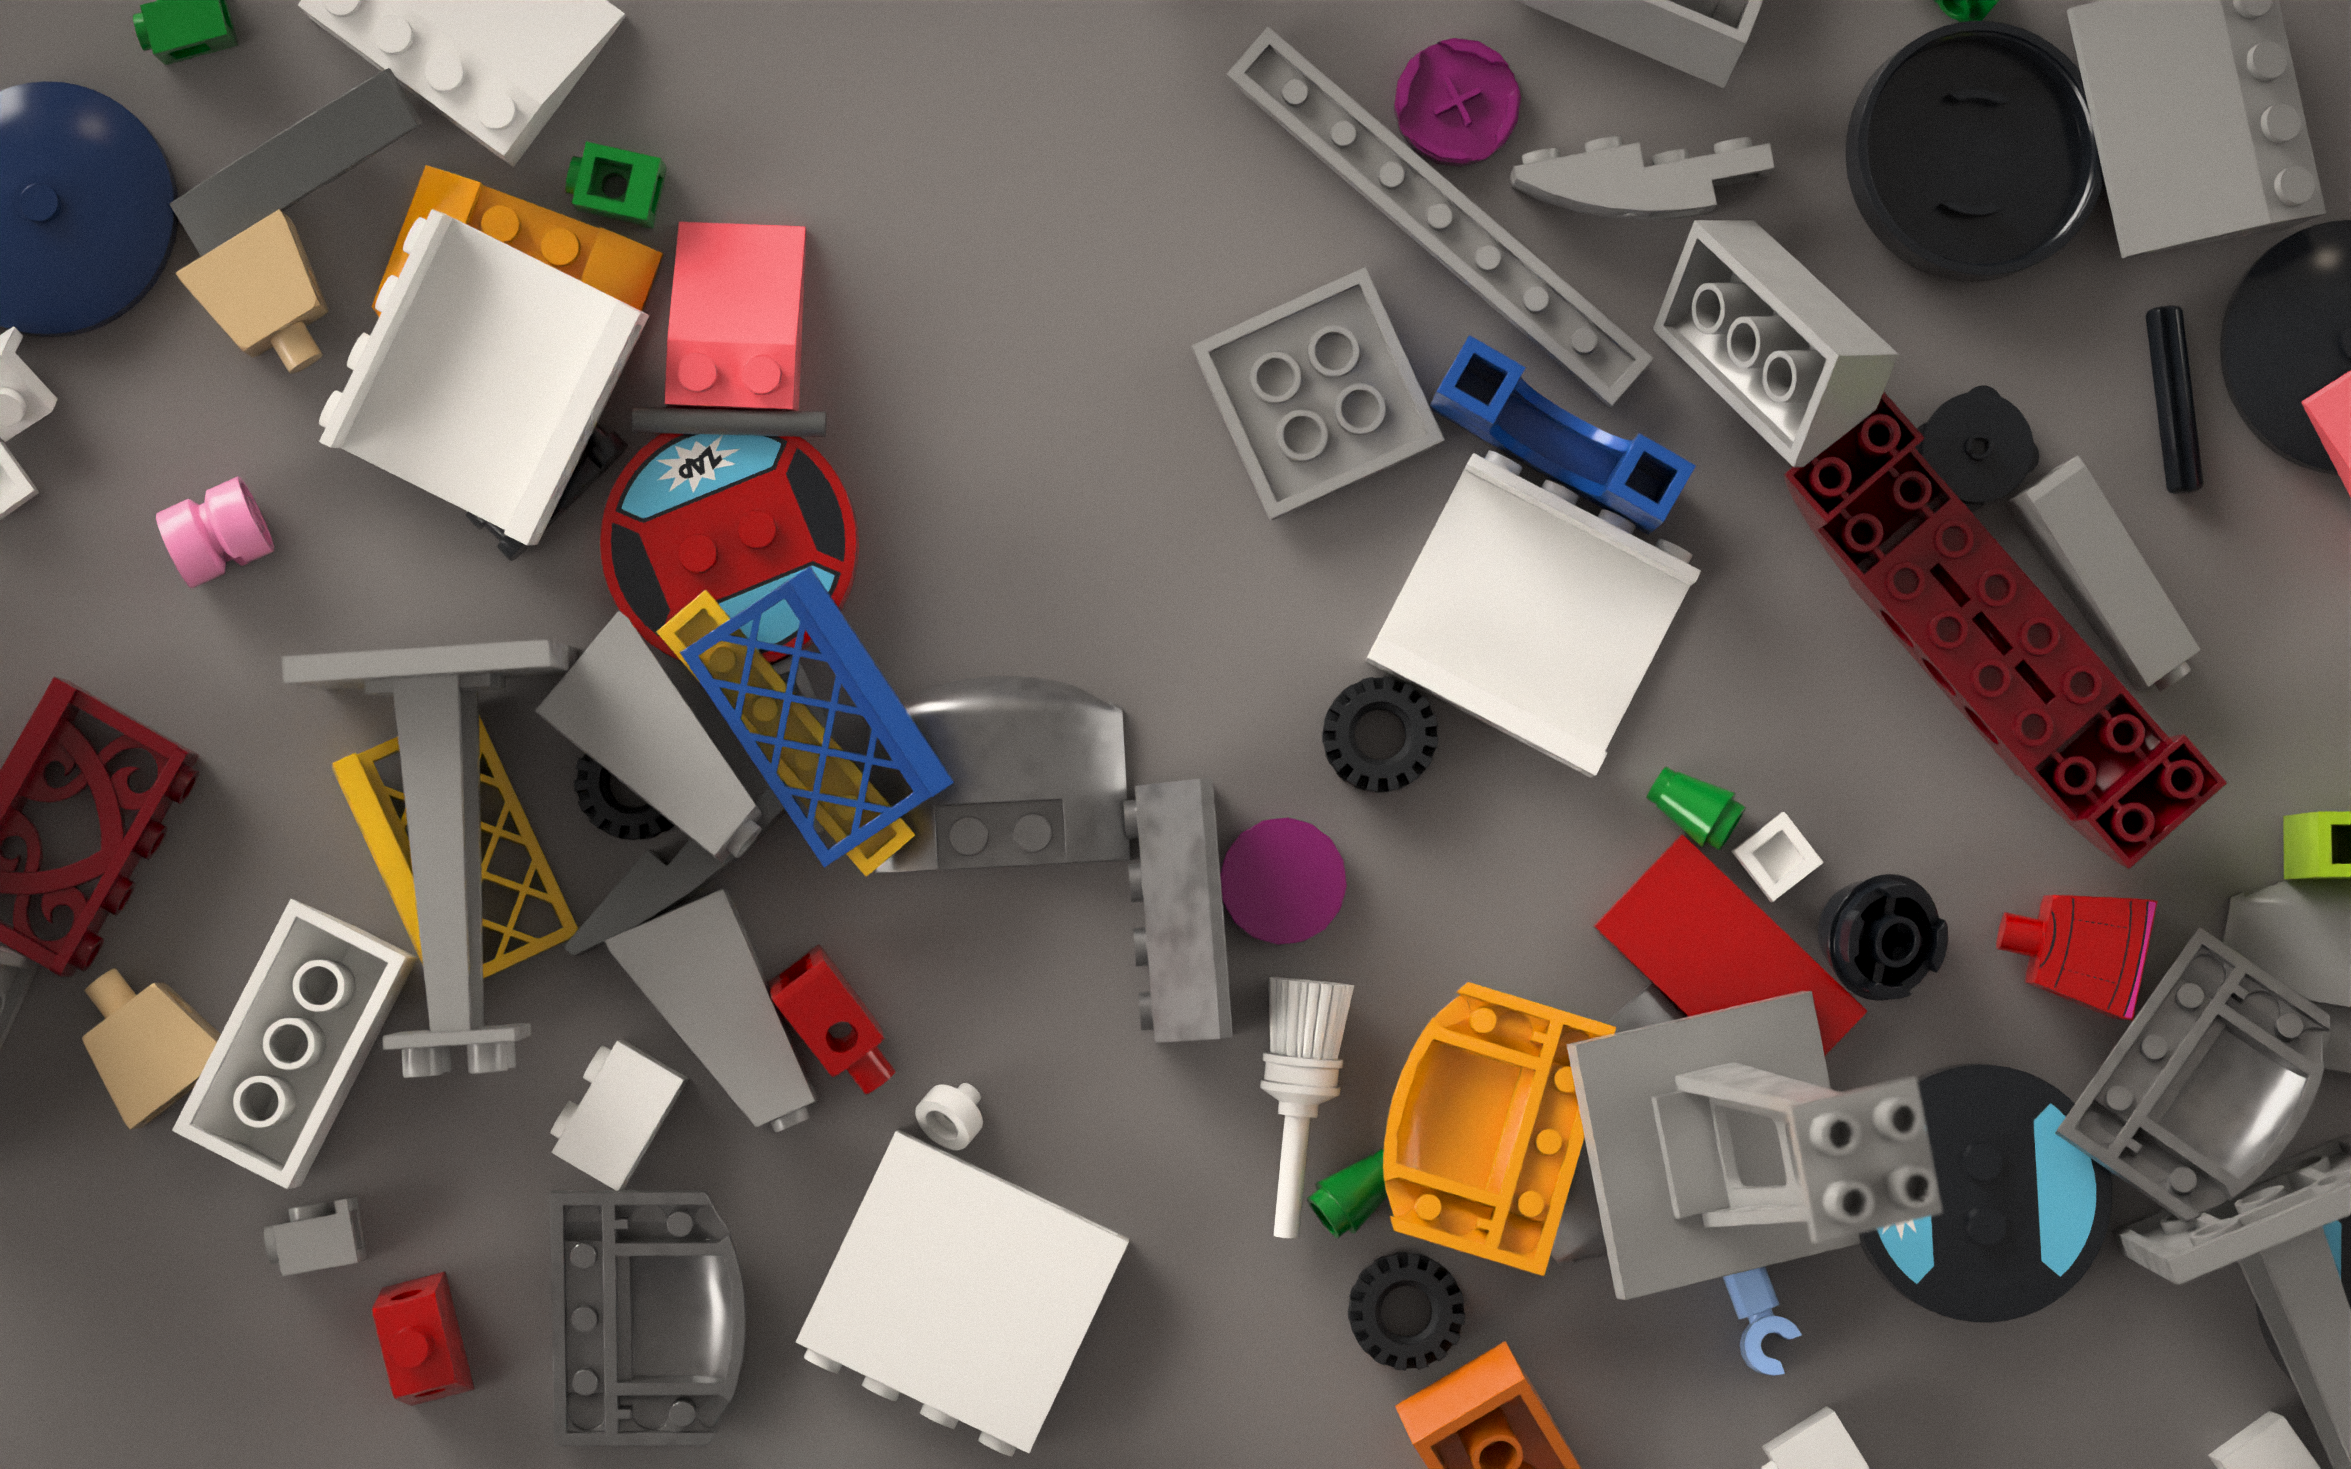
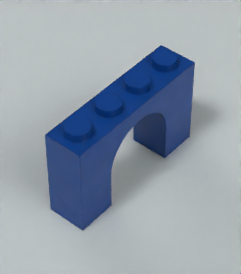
[1430,335,1696,535]

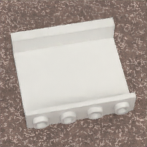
[319,209,649,545]
[1365,450,1701,778]
[796,1129,1129,1457]

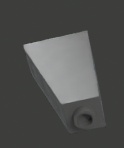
[2004,455,2200,692]
[535,611,763,864]
[605,889,819,1133]

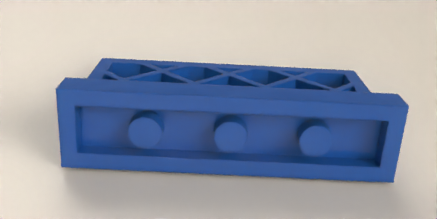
[680,566,954,868]

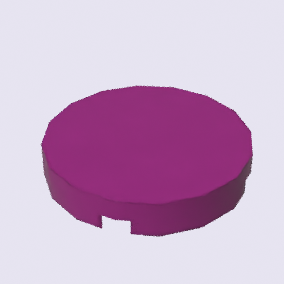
[1394,38,1521,167]
[1220,817,1347,945]

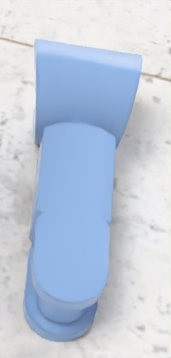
[1723,1267,1802,1376]

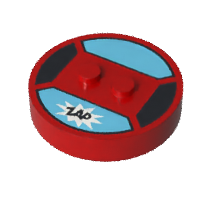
[600,433,859,665]

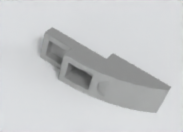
[1510,136,1775,220]

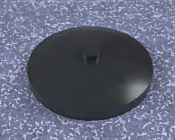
[2220,220,2351,475]

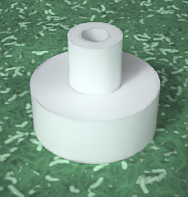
[915,1083,983,1150]

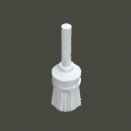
[1260,977,1354,1239]

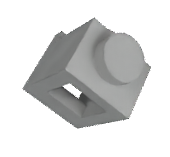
[264,1196,368,1277]

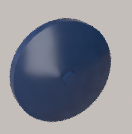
[0,81,178,337]

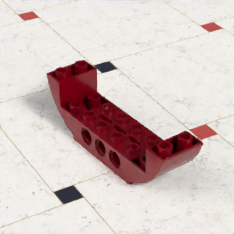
[1783,392,2227,869]

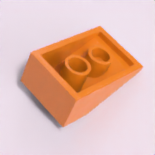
[1395,1341,1582,1469]

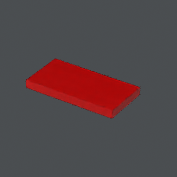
[1593,834,1868,1056]

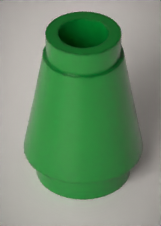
[1646,766,1746,850]
[1307,1149,1388,1239]

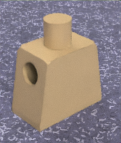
[176,209,328,374]
[82,968,221,1130]

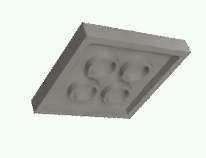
[1191,267,1445,521]

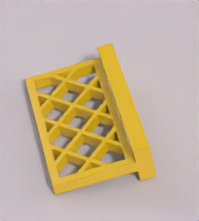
[332,715,578,979]

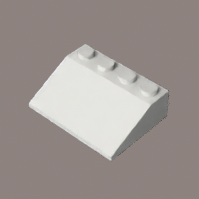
[298,0,626,168]

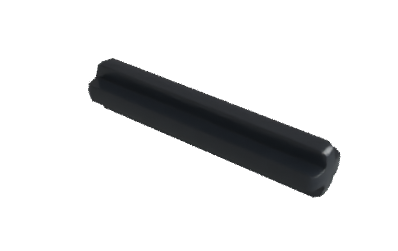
[2146,305,2204,494]

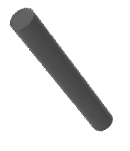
[632,407,827,437]

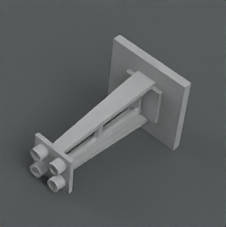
[282,639,579,1077]
[1566,991,1943,1300]
[2111,1134,2351,1469]

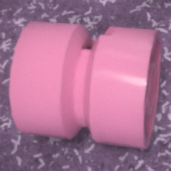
[156,476,274,588]

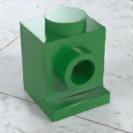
[133,0,239,65]
[565,141,667,229]

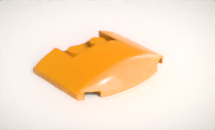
[372,165,664,396]
[1383,982,1616,1276]

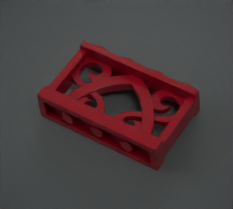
[0,677,199,977]

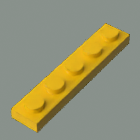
[656,589,915,877]

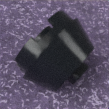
[1818,874,1948,1001]

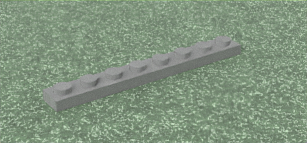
[1226,27,1654,408]

